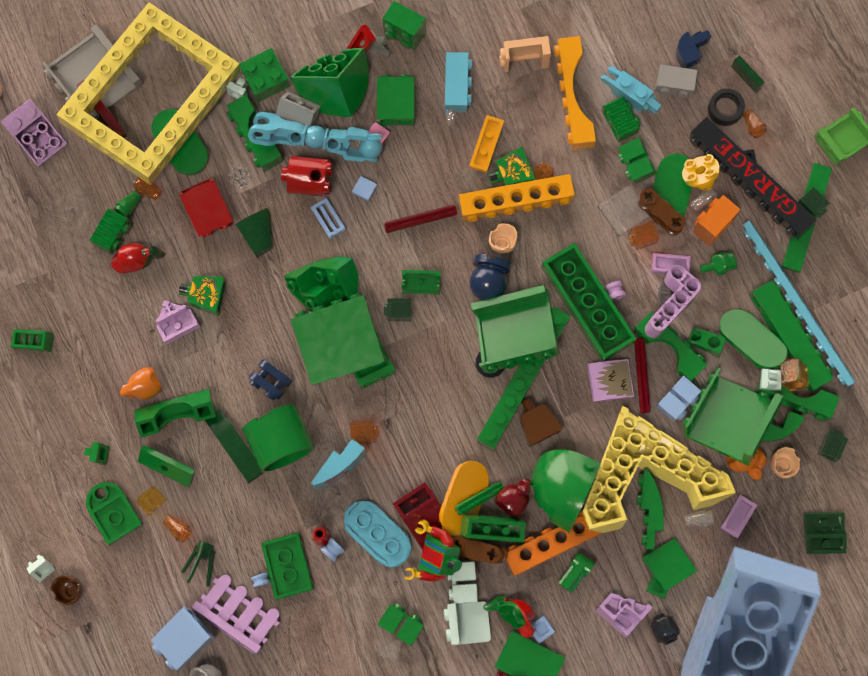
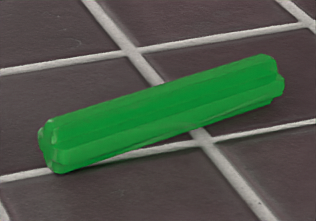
[455,482,504,515]

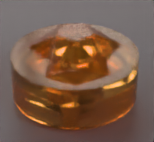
[534,163,554,180]

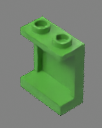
[814,108,868,166]

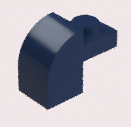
[676,30,711,68]

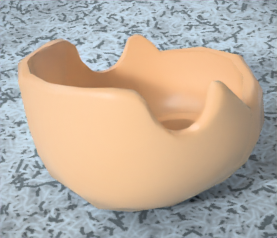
[489,223,518,254]
[770,447,800,479]

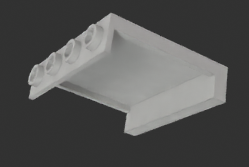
[42,24,143,119]

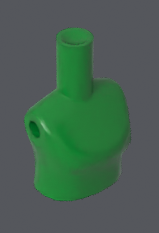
[700,251,737,276]

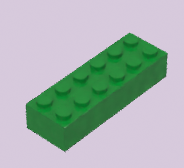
[541,243,636,362]

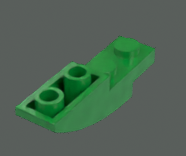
[636,469,664,551]

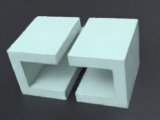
[448,562,478,604]

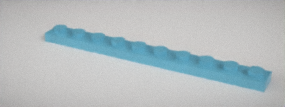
[743,221,856,386]

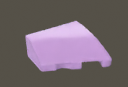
[596,593,652,638]

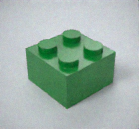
[382,1,426,50]
[239,48,290,103]

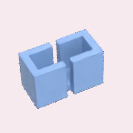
[656,376,701,422]

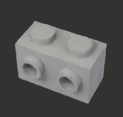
[655,64,697,98]
[276,91,321,128]

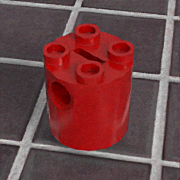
[281,156,333,197]

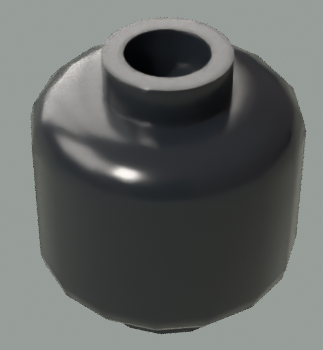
[650,613,680,645]

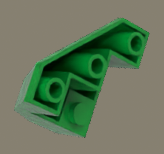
[284,256,359,312]

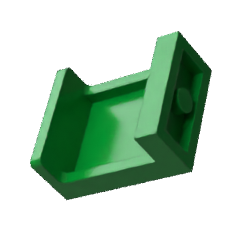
[377,75,415,126]
[353,329,396,390]

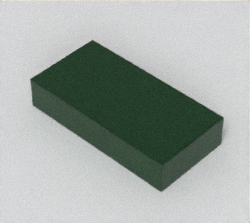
[731,55,765,93]

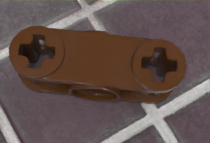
[638,188,685,236]
[452,537,508,564]

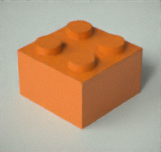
[693,195,741,247]

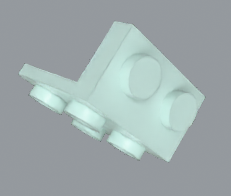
[444,602,491,645]

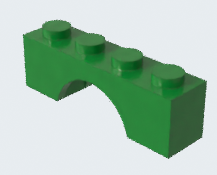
[226,94,283,172]
[633,311,707,382]
[755,374,840,422]
[134,389,216,438]

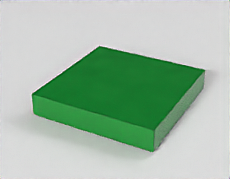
[642,538,697,592]

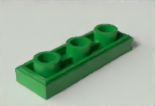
[138,445,195,487]

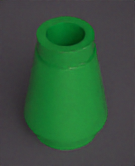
[114,191,142,217]

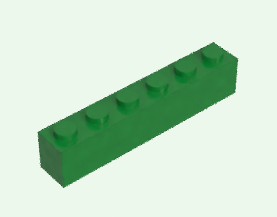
[749,281,833,394]

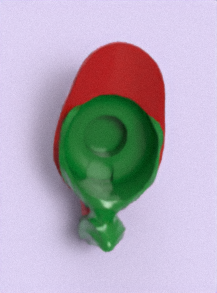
[483,595,535,637]

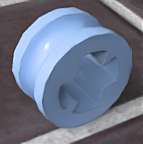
[251,573,270,588]

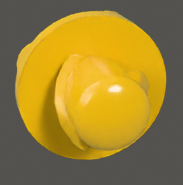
[682,154,720,190]

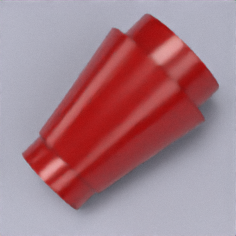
[311,526,331,546]

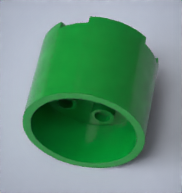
[242,404,315,473]

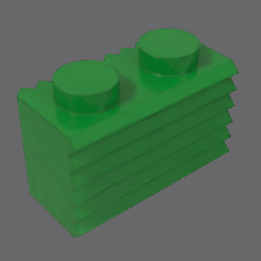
[601,97,641,143]
[89,208,131,254]

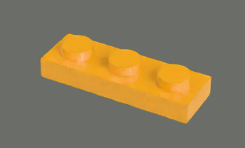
[469,115,504,173]

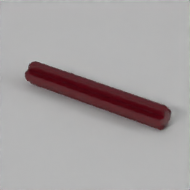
[384,205,457,233]
[634,338,651,414]

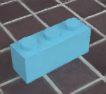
[445,52,472,112]

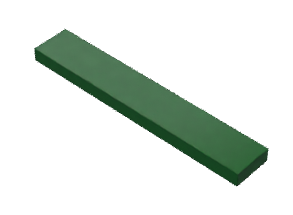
[781,163,832,273]

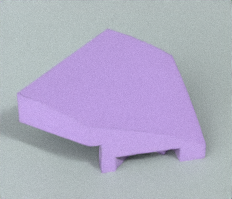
[156,300,200,345]

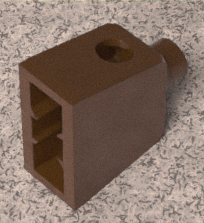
[519,398,563,448]

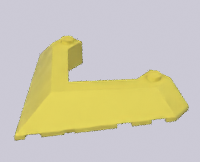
[583,406,736,533]

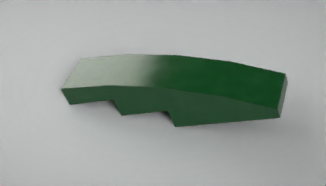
[205,409,263,483]

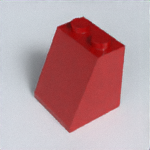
[179,177,233,238]

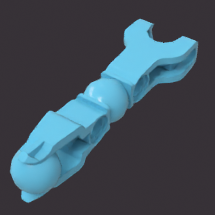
[248,112,383,163]

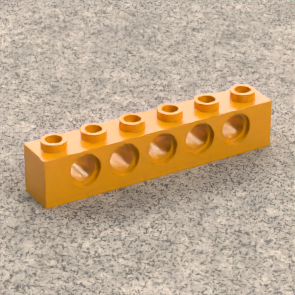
[459,174,575,222]

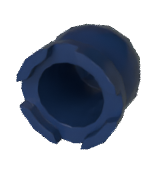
[470,254,511,301]

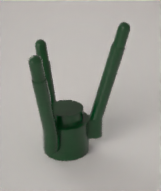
[181,541,216,587]

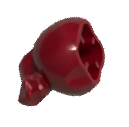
[495,479,531,518]

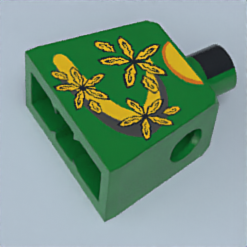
[488,147,535,186]
[179,276,226,316]

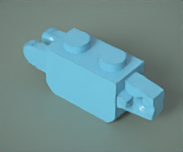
[600,66,662,114]

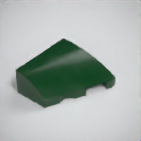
[236,208,273,258]

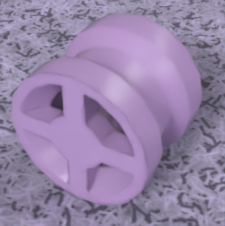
[604,281,626,302]

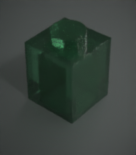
[798,187,830,219]
[384,298,411,321]
[817,430,848,462]

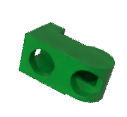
[687,328,726,358]

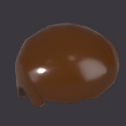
[50,575,83,605]

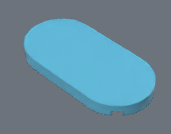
[344,501,411,567]

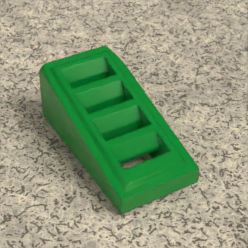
[10,329,54,352]

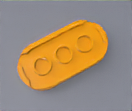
[439,461,489,537]

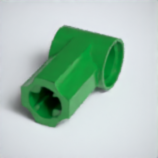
[559,552,596,593]

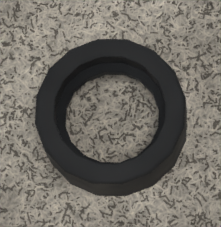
[708,88,745,126]

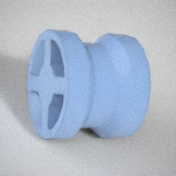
[320,538,345,563]

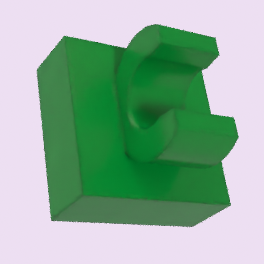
[84,442,110,465]

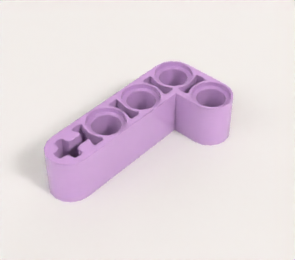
[645,265,701,338]

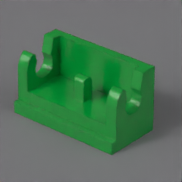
[401,270,440,295]

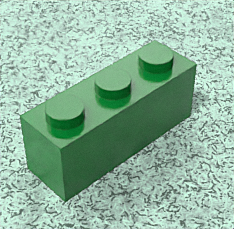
[460,514,526,542]

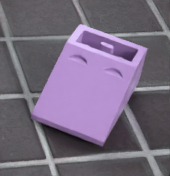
[0,99,67,166]

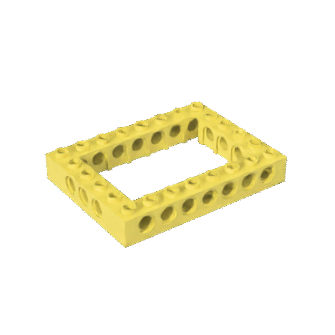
[56,2,240,185]

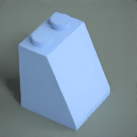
[151,607,216,671]

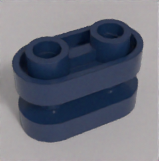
[248,359,293,401]

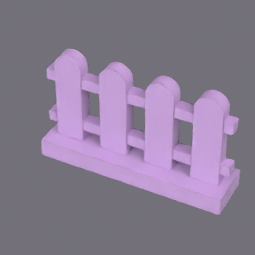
[192,575,280,656]

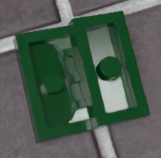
[804,512,847,554]

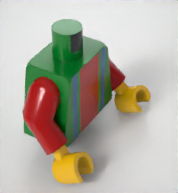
[404,520,462,582]

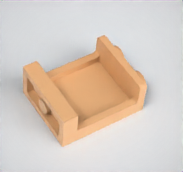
[499,36,551,72]

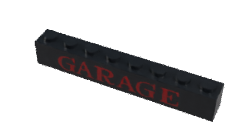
[689,117,817,240]

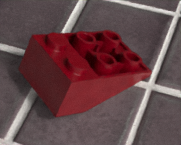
[393,482,454,550]

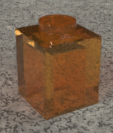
[628,221,659,251]
[780,358,809,392]
[350,421,379,444]

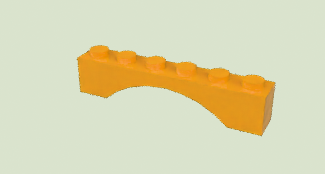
[554,36,596,150]

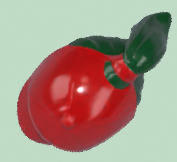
[111,243,166,273]

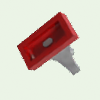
[347,24,390,57]

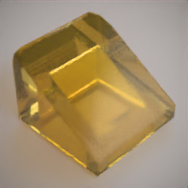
[136,486,166,515]

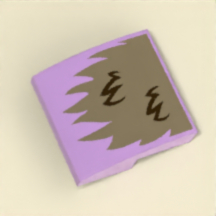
[587,359,634,402]

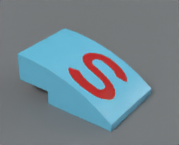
[311,439,367,490]

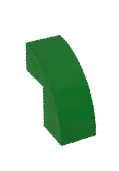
[761,411,804,443]

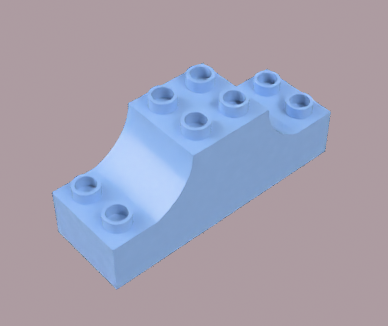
[681,547,821,676]

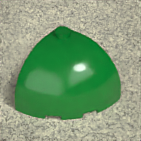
[291,48,369,117]
[531,450,601,532]

